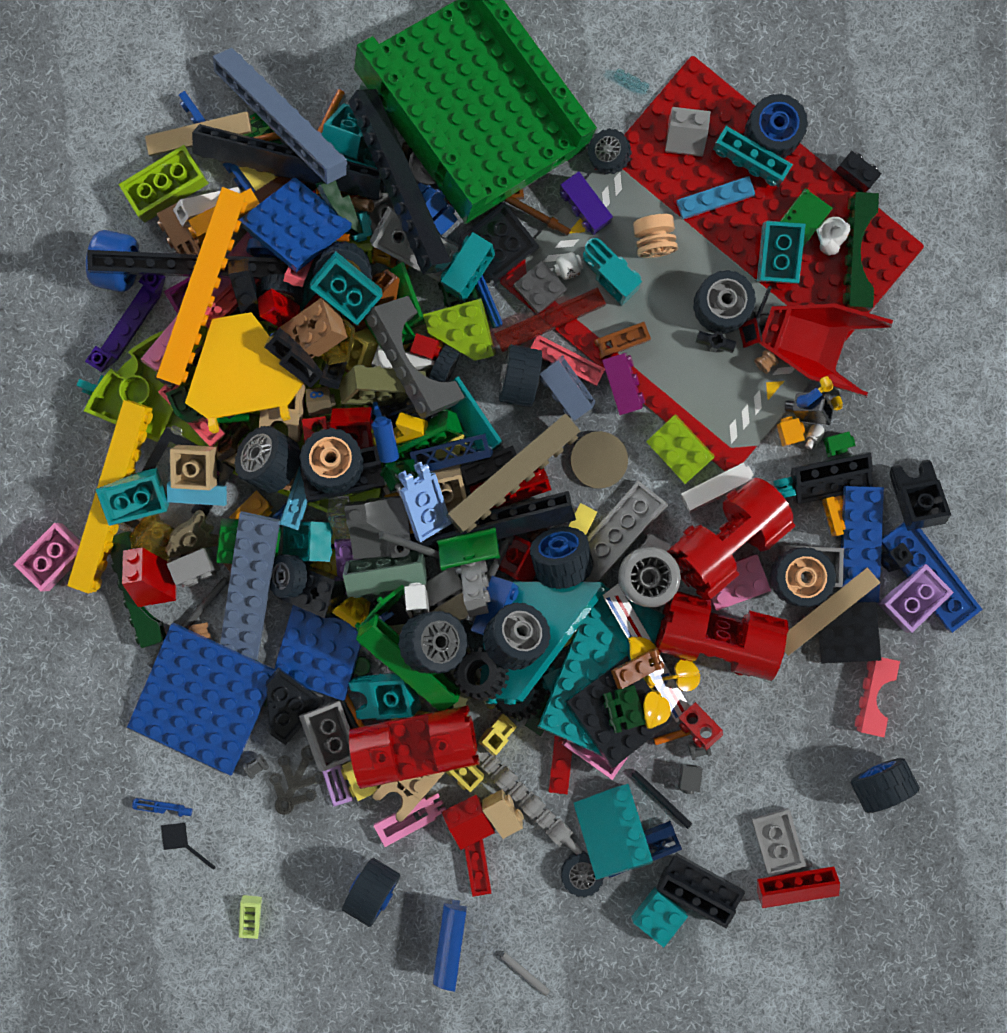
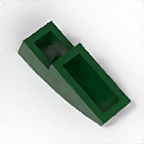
[315,180,363,234]

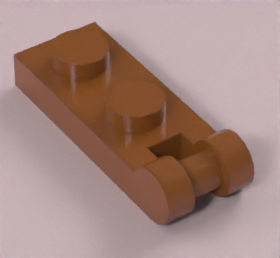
[594,322,651,359]
[611,648,665,689]

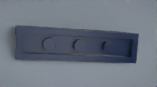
[409,433,493,471]
[609,821,682,878]

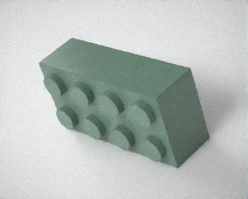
[343,550,427,598]

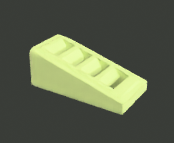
[239,895,262,939]

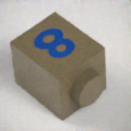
[306,387,336,417]

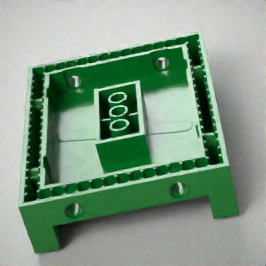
[354,0,597,224]

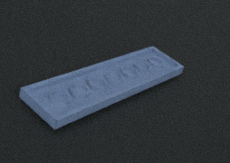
[220,511,280,661]

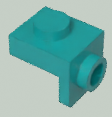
[350,211,372,242]
[76,375,104,395]

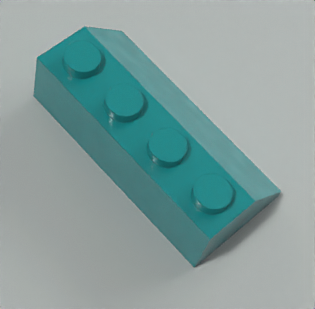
[450,376,502,451]

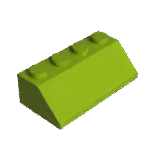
[118,145,209,223]

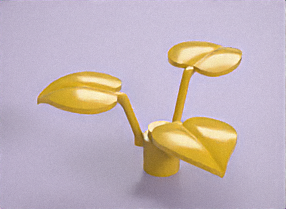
[628,637,700,729]

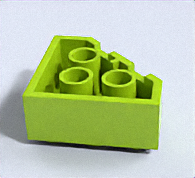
[423,299,496,361]

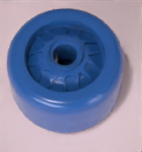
[86,230,140,292]

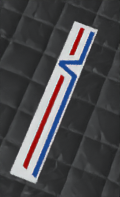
[603,584,689,723]

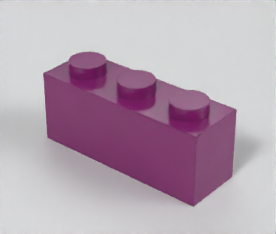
[603,352,645,415]

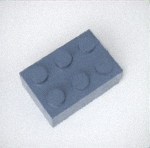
[540,355,596,421]

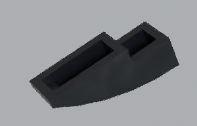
[264,327,323,388]

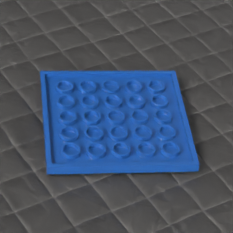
[127,623,276,776]

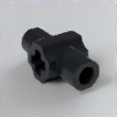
[695,331,736,353]

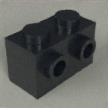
[835,150,882,192]

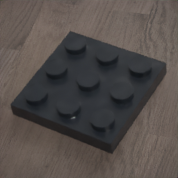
[460,202,540,283]
[816,602,882,664]

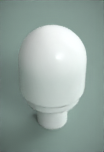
[805,424,825,450]

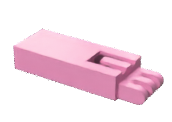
[374,793,446,847]

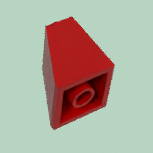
[122,547,176,607]

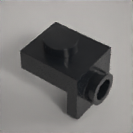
[881,543,914,572]

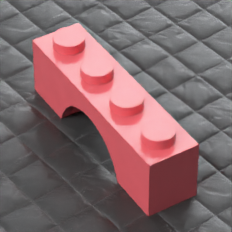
[855,657,900,738]

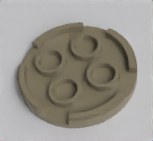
[571,431,628,489]

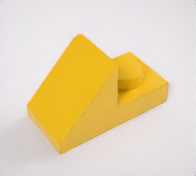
[393,413,428,445]

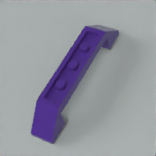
[85,275,166,372]

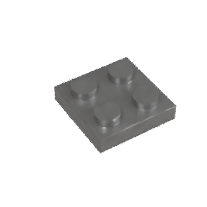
[513,261,567,314]

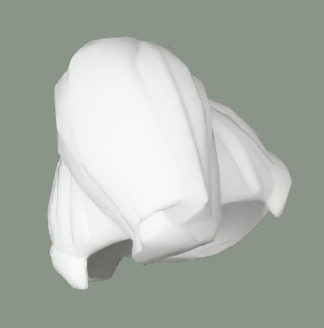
[816,217,850,256]

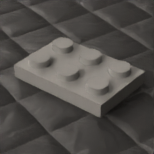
[751,808,806,877]

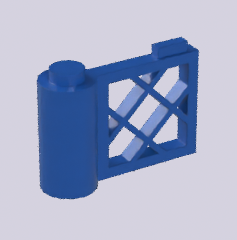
[372,402,399,463]

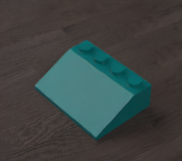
[573,783,653,880]

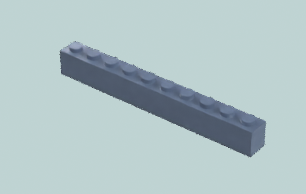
[213,48,347,184]

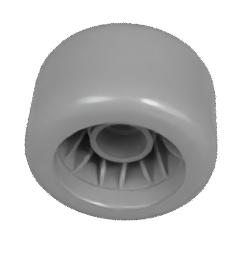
[618,547,681,607]

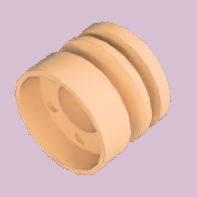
[633,214,678,258]

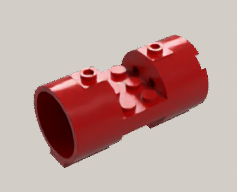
[667,478,796,600]
[656,591,789,681]
[349,705,479,789]

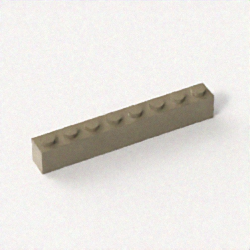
[446,413,580,533]

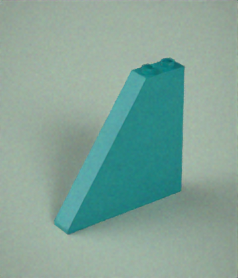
[480,582,606,705]

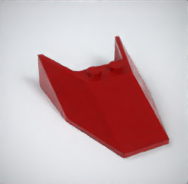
[759,304,893,398]

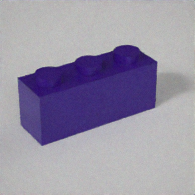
[559,171,613,235]

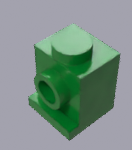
[823,432,855,457]

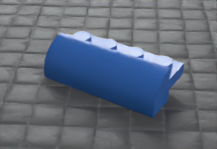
[433,899,467,992]

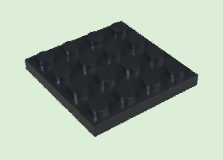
[565,656,673,768]

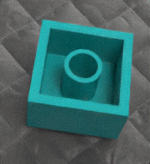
[631,887,688,948]

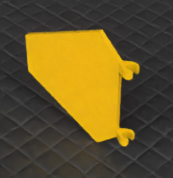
[185,312,304,433]

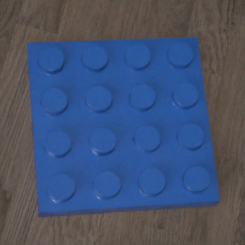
[239,178,352,273]
[274,605,361,701]

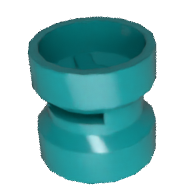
[773,477,796,498]

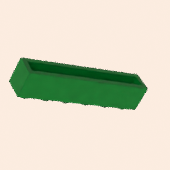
[356,615,460,711]

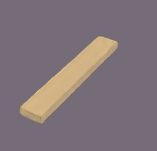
[145,112,252,156]
[785,567,881,656]

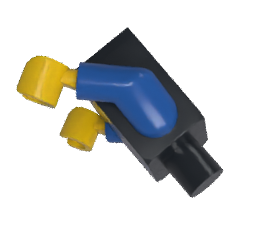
[785,376,843,425]

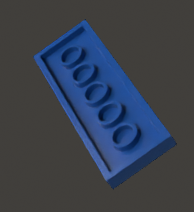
[839,486,884,603]
[882,522,983,633]

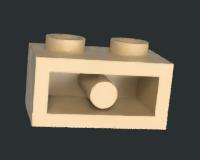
[482,789,524,839]

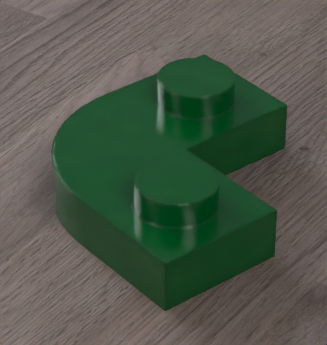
[166,385,207,423]

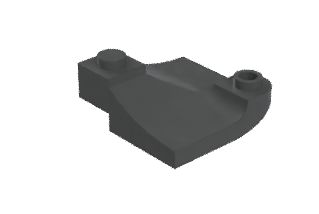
[345,496,411,559]

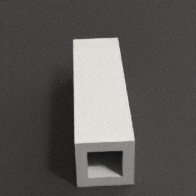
[173,187,241,227]
[681,462,754,514]

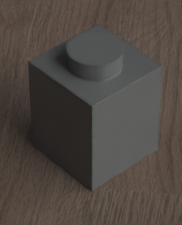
[678,763,703,794]

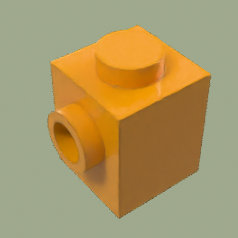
[777,416,805,447]

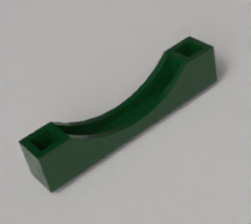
[842,192,879,312]
[109,531,166,648]

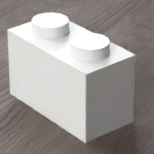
[404,583,430,618]

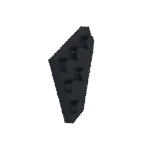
[266,667,323,745]

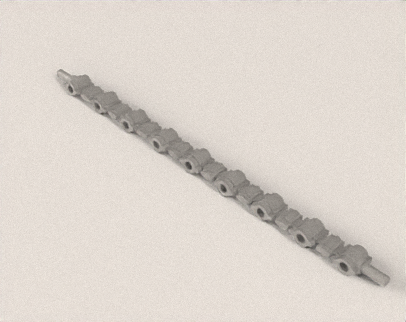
[361,646,583,855]

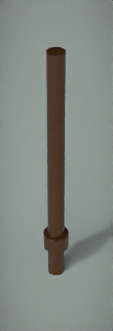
[503,196,571,236]

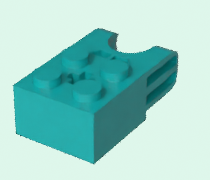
[583,238,642,306]
[348,673,421,719]

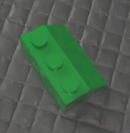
[389,262,426,329]

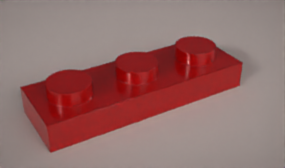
[548,735,572,795]
[465,840,492,897]

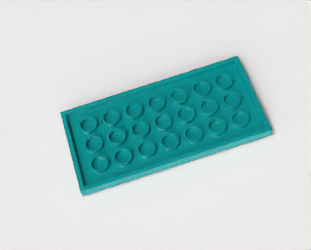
[538,587,664,757]

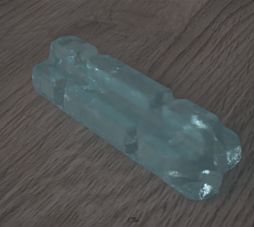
[614,68,650,94]

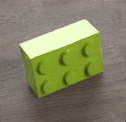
[646,414,715,484]

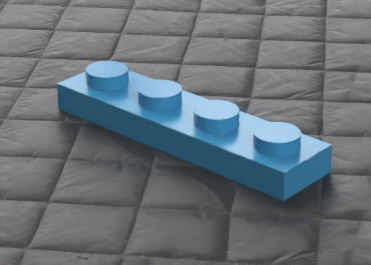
[676,176,755,220]

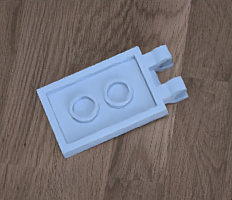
[398,461,452,542]

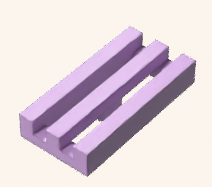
[322,764,352,807]

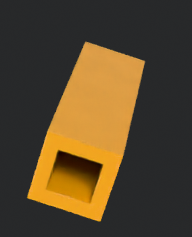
[188,188,260,243]

